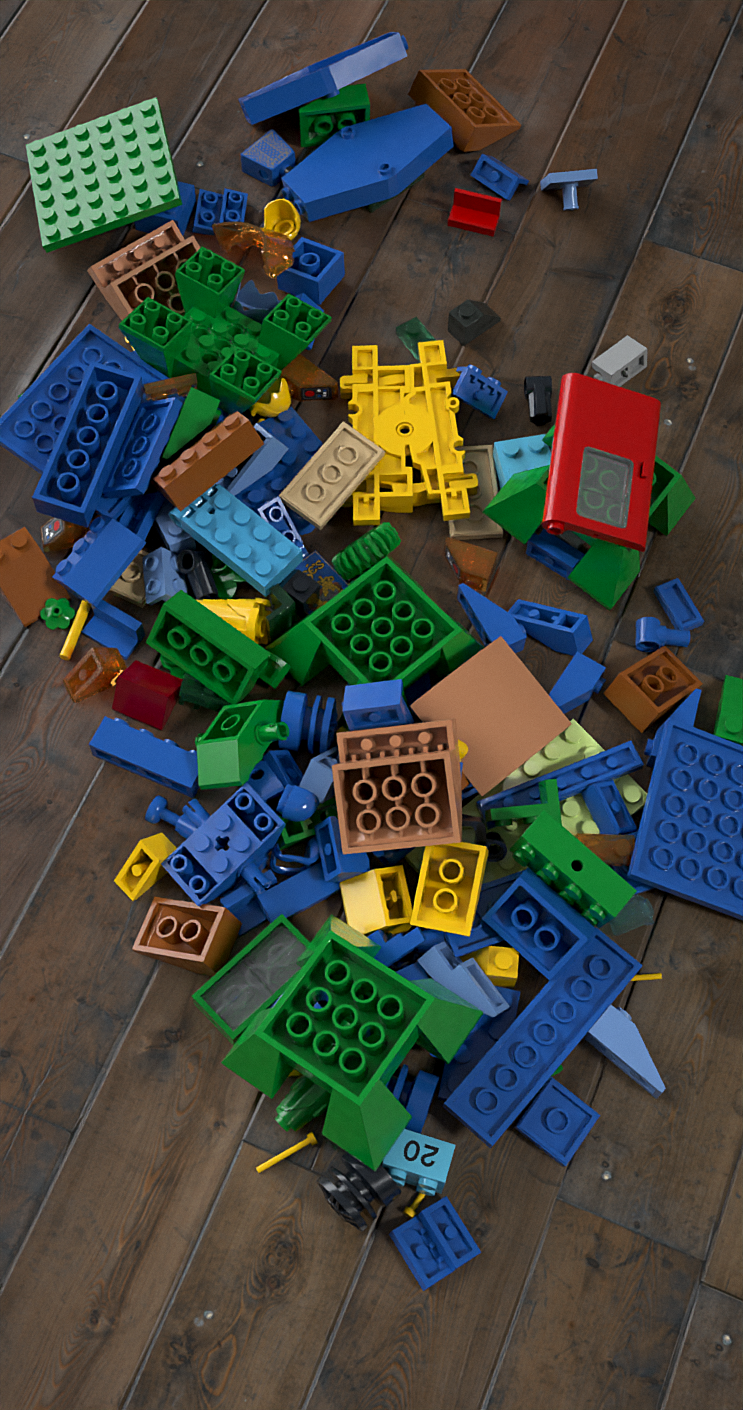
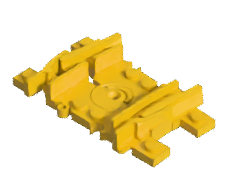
[340,340,478,526]

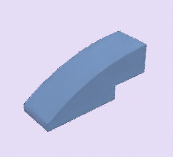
[417,940,510,1017]

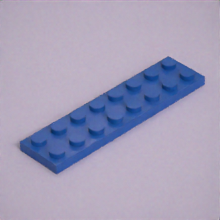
[443,927,643,1149]

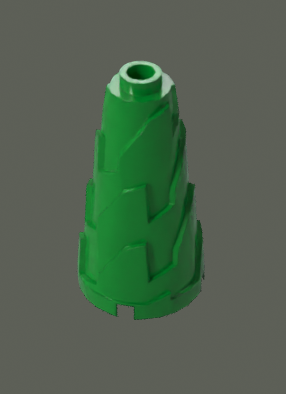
[275,1018,369,1132]

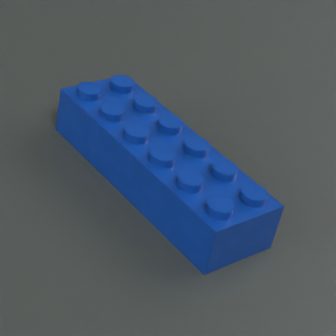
[32,361,144,528]

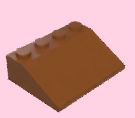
[408,69,521,152]
[150,411,264,512]

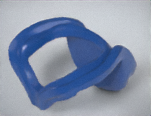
[270,835,320,876]

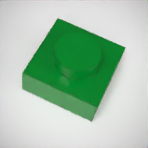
[259,651,291,689]

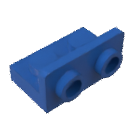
[451,364,508,419]

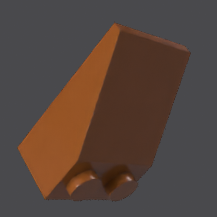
[0,527,71,627]
[603,646,703,733]
[132,897,242,976]

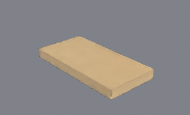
[279,421,385,530]
[448,445,503,540]

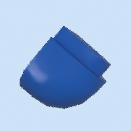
[276,784,319,822]

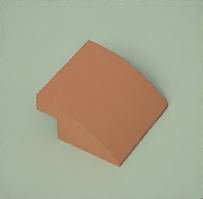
[87,220,200,321]
[410,636,572,796]
[332,718,462,854]

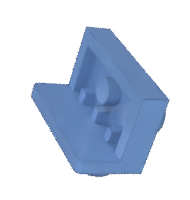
[142,547,188,605]

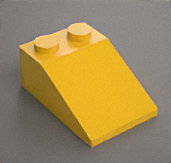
[410,842,489,937]

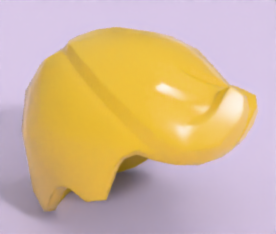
[264,199,301,248]
[248,378,291,418]

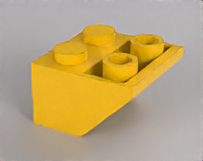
[339,865,412,937]

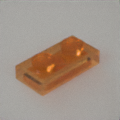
[143,373,198,401]
[575,833,635,866]

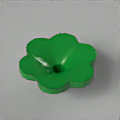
[40,598,75,630]

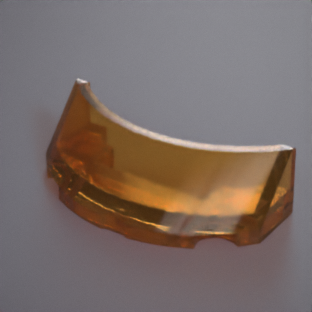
[212,222,295,278]

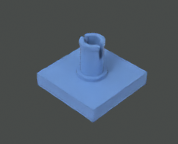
[540,169,598,211]

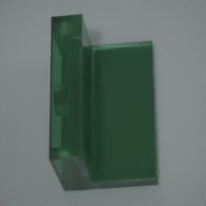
[265,583,296,644]

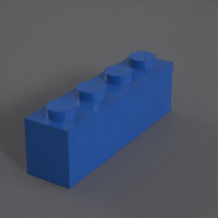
[89,716,199,799]

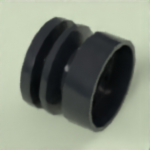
[317,1152,401,1233]

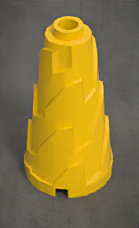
[195,598,272,645]

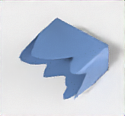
[233,280,282,324]

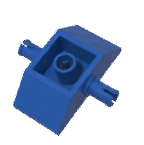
[161,782,286,907]

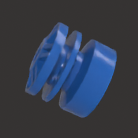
[279,691,338,754]
[385,1064,439,1134]

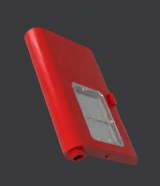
[542,373,661,552]

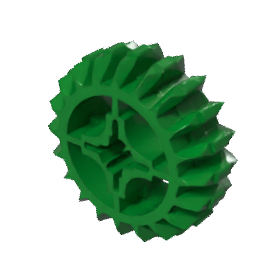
[331,522,401,580]

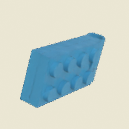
[169,483,303,597]

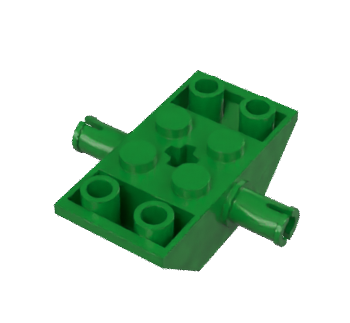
[195,700,289,790]

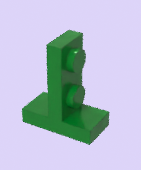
[485,779,562,827]

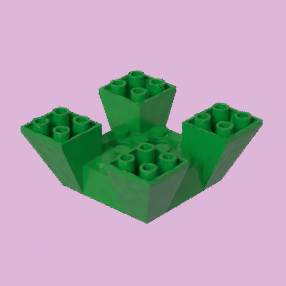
[119,246,332,414]
[482,424,696,611]
[266,554,485,731]
[221,914,483,1172]

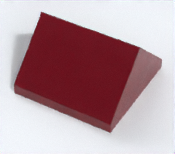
[112,660,186,731]

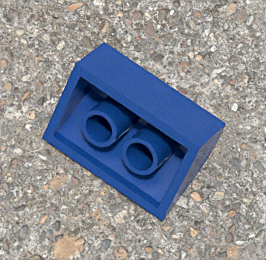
[52,514,146,607]
[482,867,595,980]

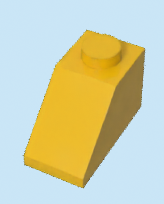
[114,833,177,901]
[459,946,519,987]

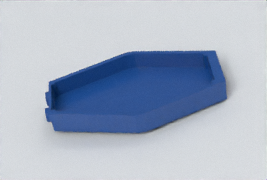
[238,32,408,125]
[282,104,454,222]

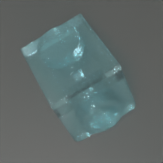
[609,894,654,936]

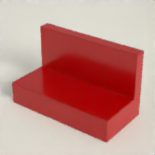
[448,188,502,237]

